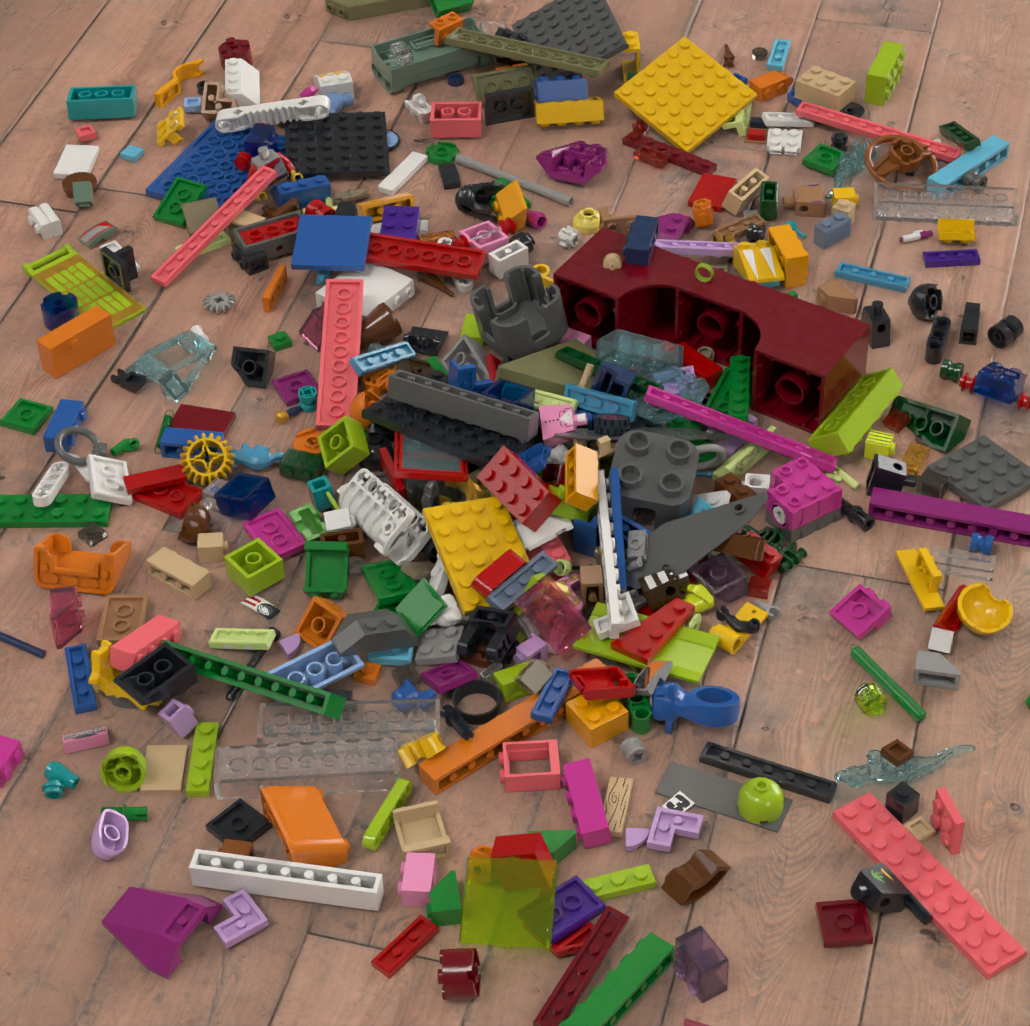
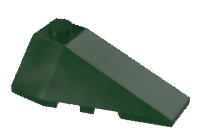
[889,395,971,453]

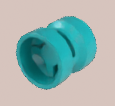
[298,386,318,413]

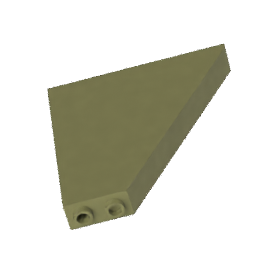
[325,0,430,21]
[494,338,658,416]

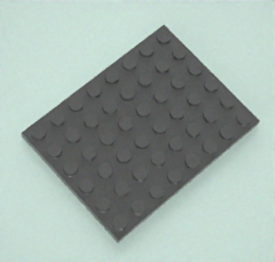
[512,0,629,78]

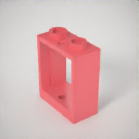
[498,739,561,792]

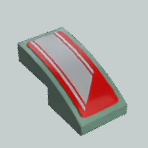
[77,220,118,249]

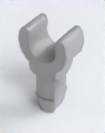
[754,599,781,622]

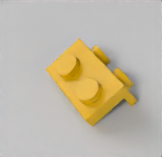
[937,218,976,244]

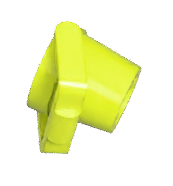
[680,584,714,615]

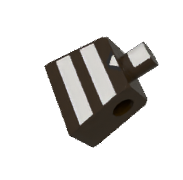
[638,569,691,611]

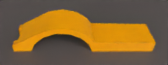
[154,59,205,109]

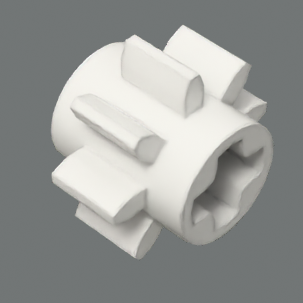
[558,225,580,249]

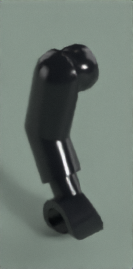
[716,605,760,634]

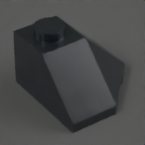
[231,346,276,388]

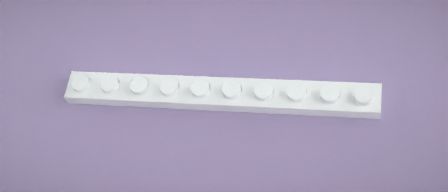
[596,470,624,639]

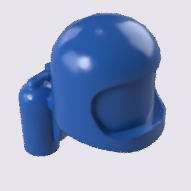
[391,678,438,711]

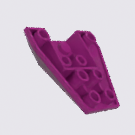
[536,141,607,185]
[101,887,223,979]

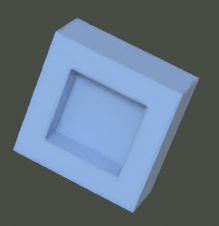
[184,97,202,113]

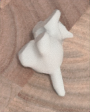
[430,594,470,627]

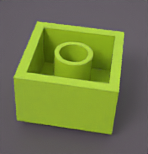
[318,415,370,476]
[224,538,285,597]

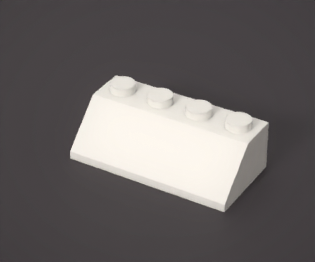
[225,58,260,107]

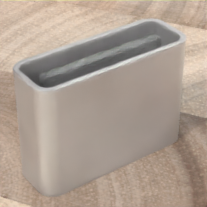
[480,662,502,684]

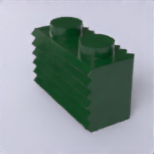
[759,181,779,220]
[278,448,326,483]

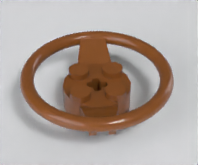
[864,135,939,192]

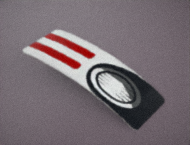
[241,595,280,621]

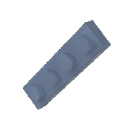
[486,551,558,610]

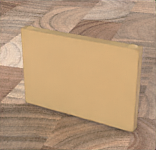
[139,745,188,793]

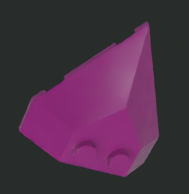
[657,213,695,240]

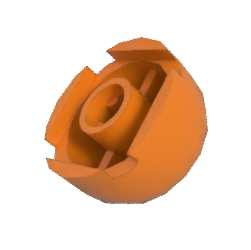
[349,390,380,430]

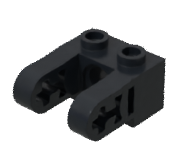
[457,605,521,663]

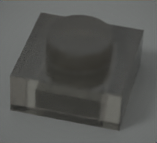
[78,522,107,547]
[391,663,421,687]

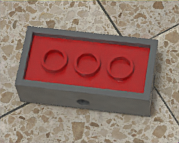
[232,210,302,260]

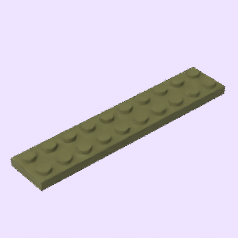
[445,27,610,78]

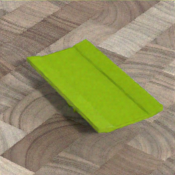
[573,602,720,684]

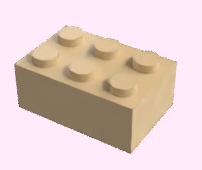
[794,66,856,111]

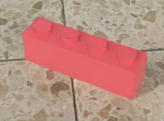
[109,615,181,671]

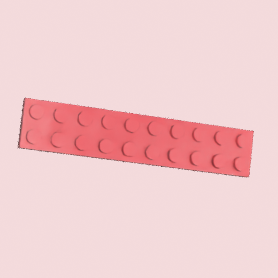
[316,279,364,430]
[832,792,1027,980]

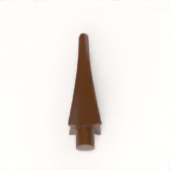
[723,44,735,67]
[417,271,454,297]

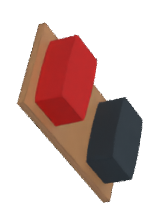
[744,117,770,144]

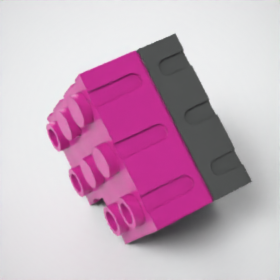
[765,456,843,544]

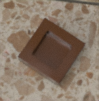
[880,739,914,767]

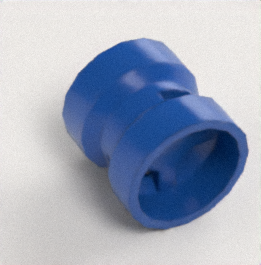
[969,532,994,556]

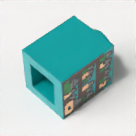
[306,475,335,511]

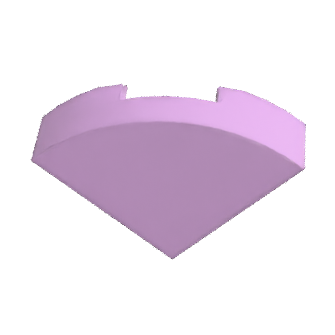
[279,633,301,659]
[625,828,650,851]

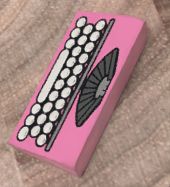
[62,726,110,754]

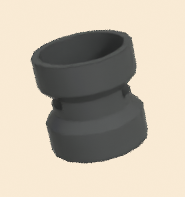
[963,169,988,192]

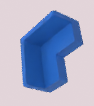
[448,359,494,398]
[573,513,600,558]

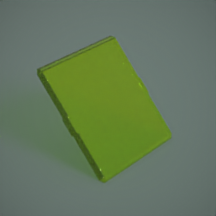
[459,857,558,949]

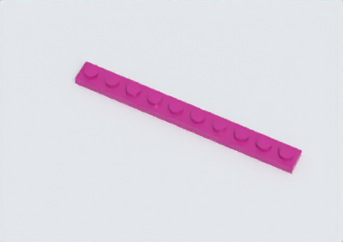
[643,385,838,473]

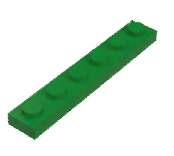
[728,355,750,423]

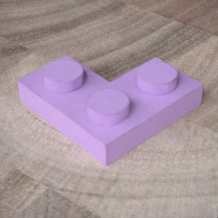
[647,806,703,853]
[213,888,269,949]

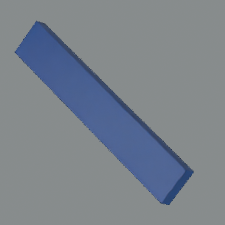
[609,467,627,589]

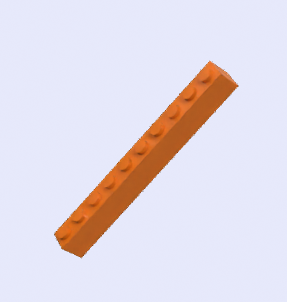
[418,658,607,795]

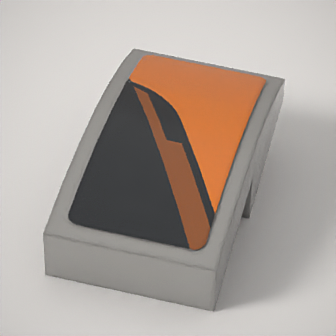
[633,661,673,696]

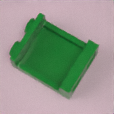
[303,541,350,598]

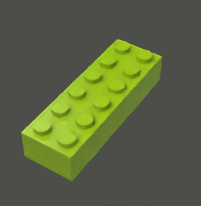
[807,367,903,456]

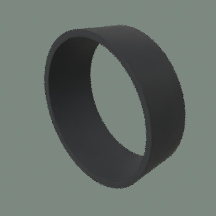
[452,680,501,725]

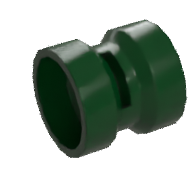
[939,359,964,382]

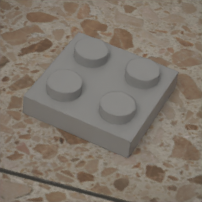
[415,625,465,666]

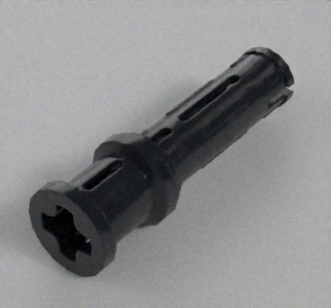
[840,498,876,532]

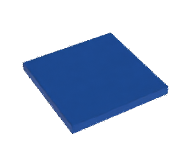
[291,215,373,271]

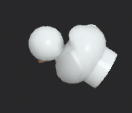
[546,444,569,465]

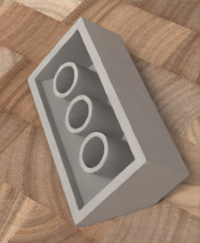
[441,334,499,395]

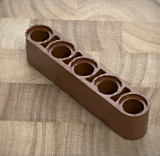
[671,518,766,561]

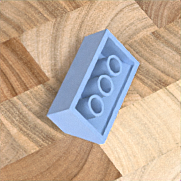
[267,640,365,706]

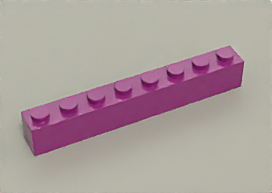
[868,487,1030,547]

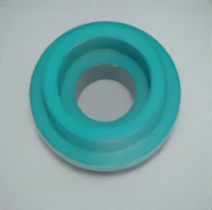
[42,780,65,799]

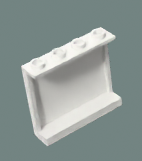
[315,263,415,320]

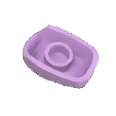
[91,809,129,861]

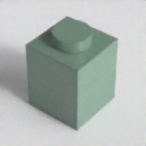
[72,181,94,208]

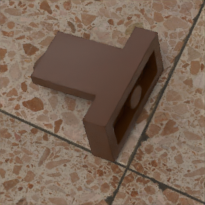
[261,197,299,219]

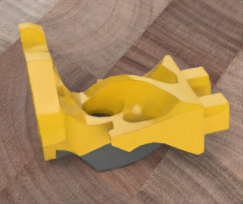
[88,640,163,710]

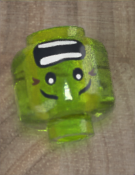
[854,682,888,716]

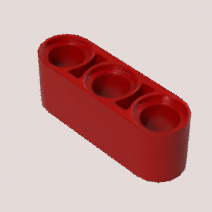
[471,549,527,599]

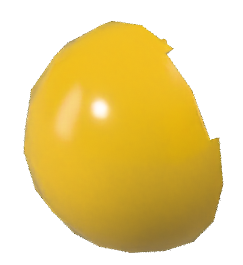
[957,583,1013,635]

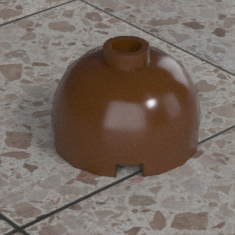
[177,502,214,544]

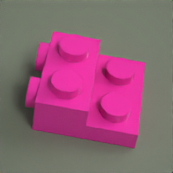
[829,584,893,641]

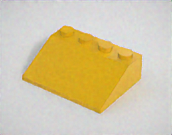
[534,96,604,127]

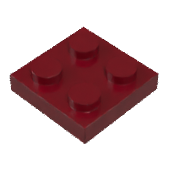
[815,899,873,948]

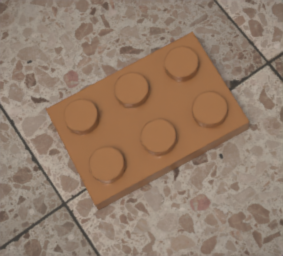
[96,594,149,646]

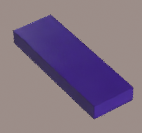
[922,249,981,268]

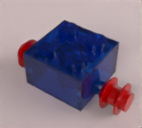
[234,123,280,171]
[959,362,1030,413]

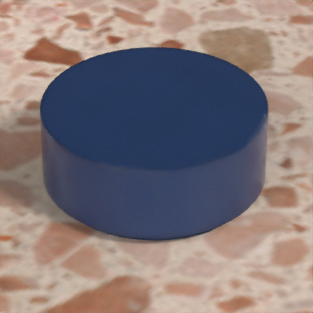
[447,73,464,87]

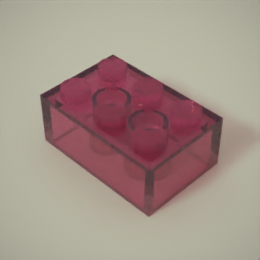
[513,574,592,656]

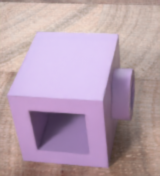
[158,698,199,738]

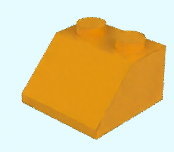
[493,180,527,230]

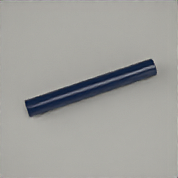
[0,631,46,659]

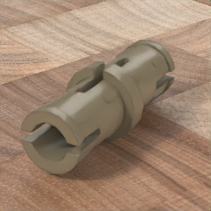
[333,187,369,205]

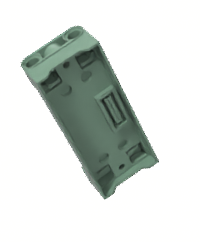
[371,16,494,94]

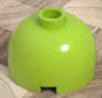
[100,746,147,793]
[737,777,784,824]

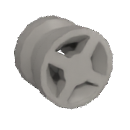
[620,737,648,766]

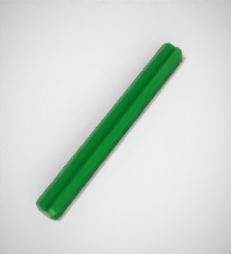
[850,646,927,722]

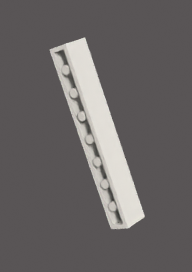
[189,849,384,911]

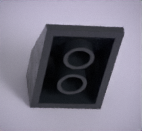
[113,642,198,706]

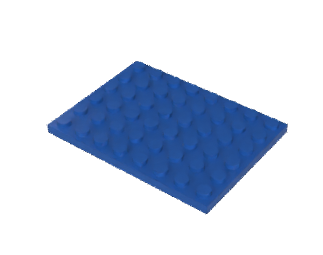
[145,119,286,210]

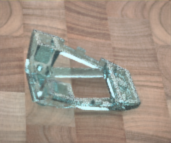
[124,331,217,403]
[630,366,710,424]

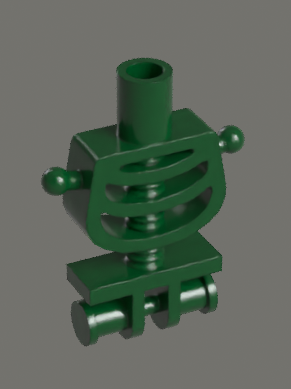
[741,525,807,574]

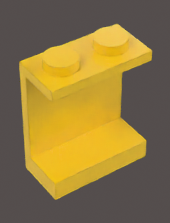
[621,31,640,84]

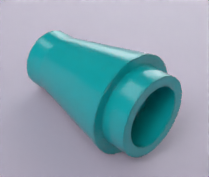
[44,761,80,789]

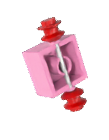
[451,217,517,265]

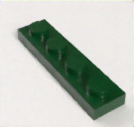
[939,121,981,151]

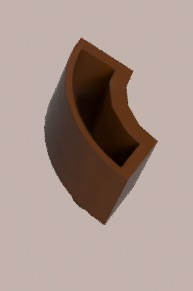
[661,849,731,906]

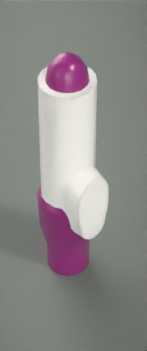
[899,230,933,243]

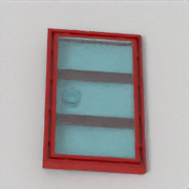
[393,432,468,482]

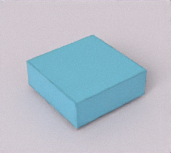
[120,145,144,163]

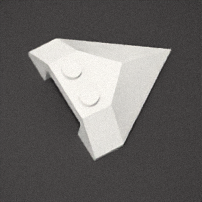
[512,514,574,551]

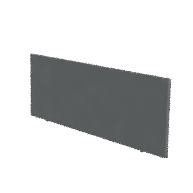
[655,761,793,833]

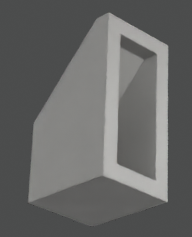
[913,650,961,691]

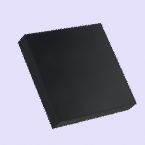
[206,798,272,843]

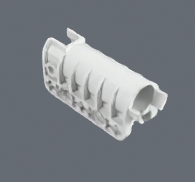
[337,468,431,566]

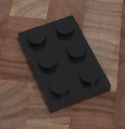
[483,85,535,126]

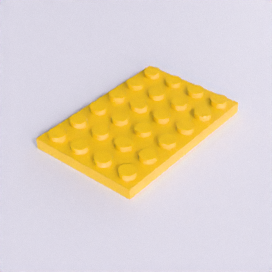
[422,496,529,616]

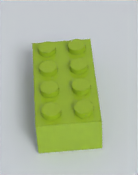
[864,41,906,106]

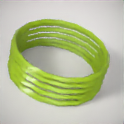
[694,263,714,282]

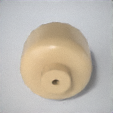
[603,253,622,270]

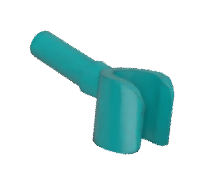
[784,221,807,239]

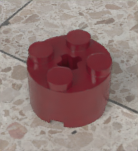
[218,37,253,70]
[437,948,481,1000]

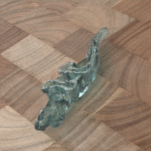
[825,138,880,199]
[834,745,975,788]

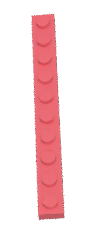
[796,101,962,163]
[150,165,278,288]

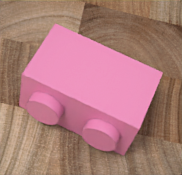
[398,852,437,907]

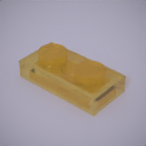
[902,442,930,478]

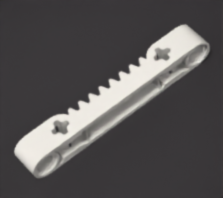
[215,95,331,133]

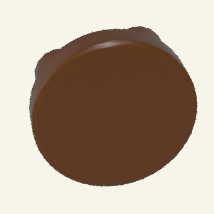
[62,172,97,198]

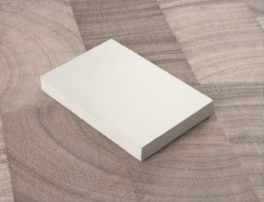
[53,144,100,179]
[86,454,133,506]

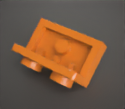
[429,12,464,46]

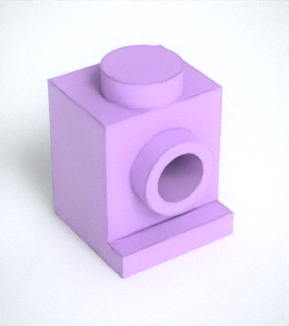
[513,632,548,664]

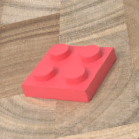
[930,787,965,855]

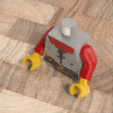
[247,146,303,202]

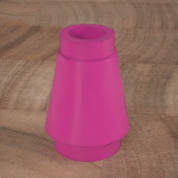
[526,209,547,229]

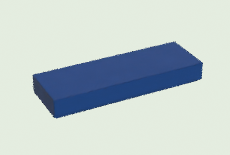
[530,667,573,724]

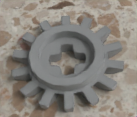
[203,291,236,313]

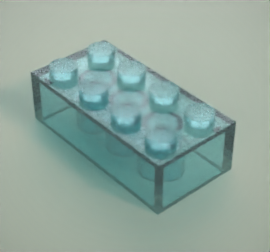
[596,329,684,379]

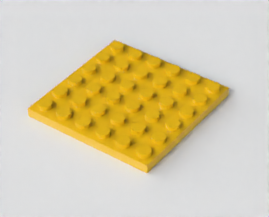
[614,36,757,153]

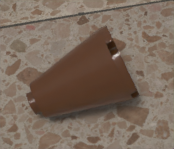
[360,302,402,349]

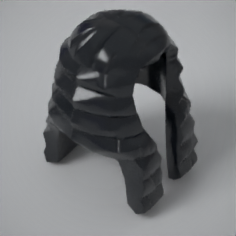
[455,181,505,223]

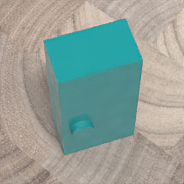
[66,85,139,120]

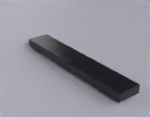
[699,741,838,804]

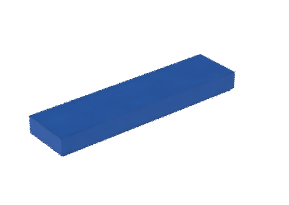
[64,643,98,715]

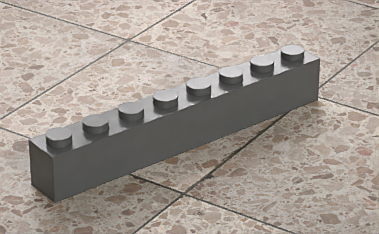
[387,369,539,442]

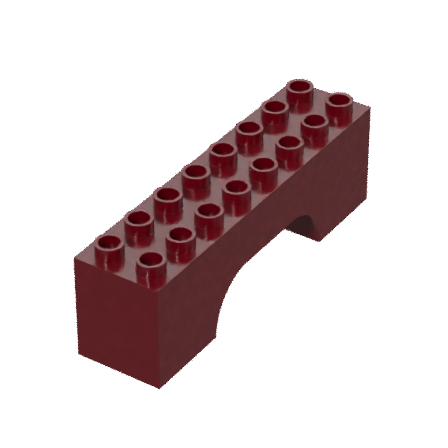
[553,227,870,434]

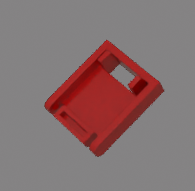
[568,666,635,700]

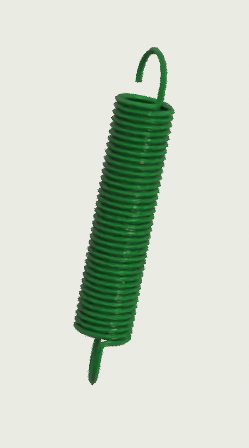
[154,410,174,454]

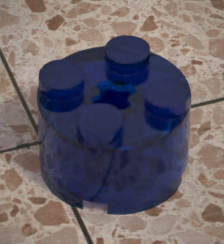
[40,292,80,331]

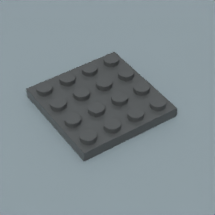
[926,435,1030,508]

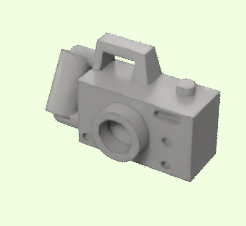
[624,530,648,571]

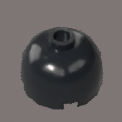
[908,283,943,321]
[358,434,394,472]

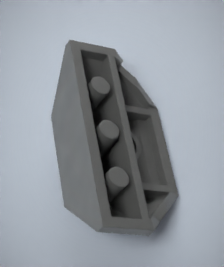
[332,609,421,657]

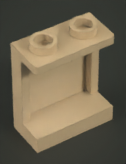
[392,800,452,862]

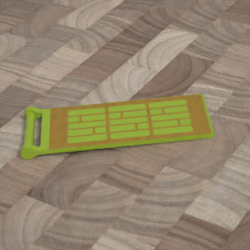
[22,243,146,329]

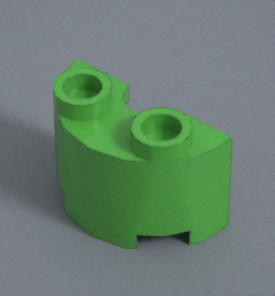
[289,503,327,541]

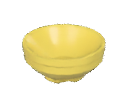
[572,208,599,234]

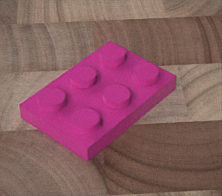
[242,507,305,559]

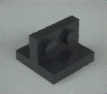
[100,245,138,293]

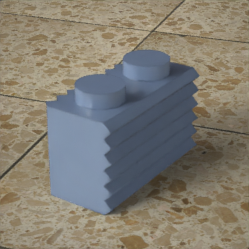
[813,212,852,250]

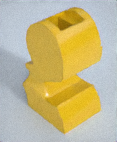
[397,731,446,769]

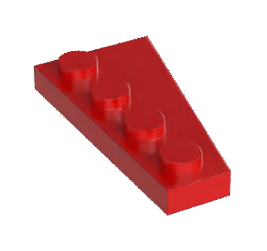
[610,598,695,665]

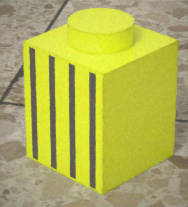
[864,430,896,459]

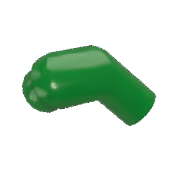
[110,438,140,457]

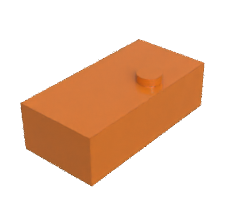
[36,305,116,379]

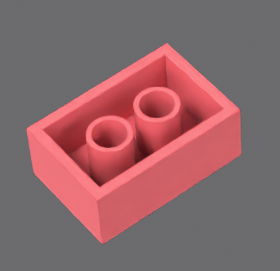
[430,102,483,139]

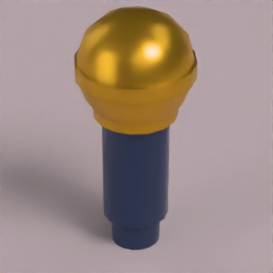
[275,406,302,424]

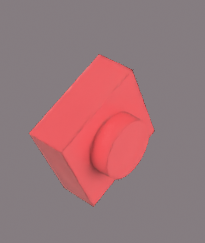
[75,124,97,142]

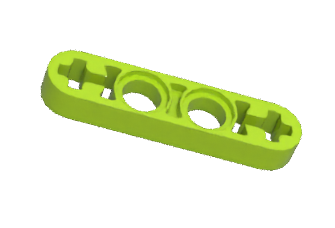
[362,778,412,852]

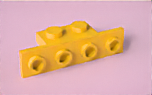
[895,547,945,612]

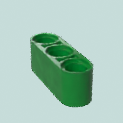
[622,672,652,735]

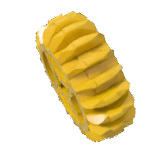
[180,433,234,486]

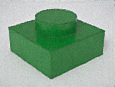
[267,331,292,352]

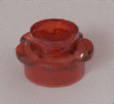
[632,119,648,134]

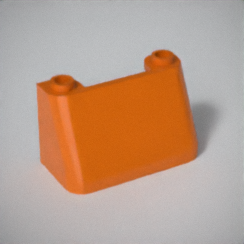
[34,533,131,595]
[260,786,350,867]

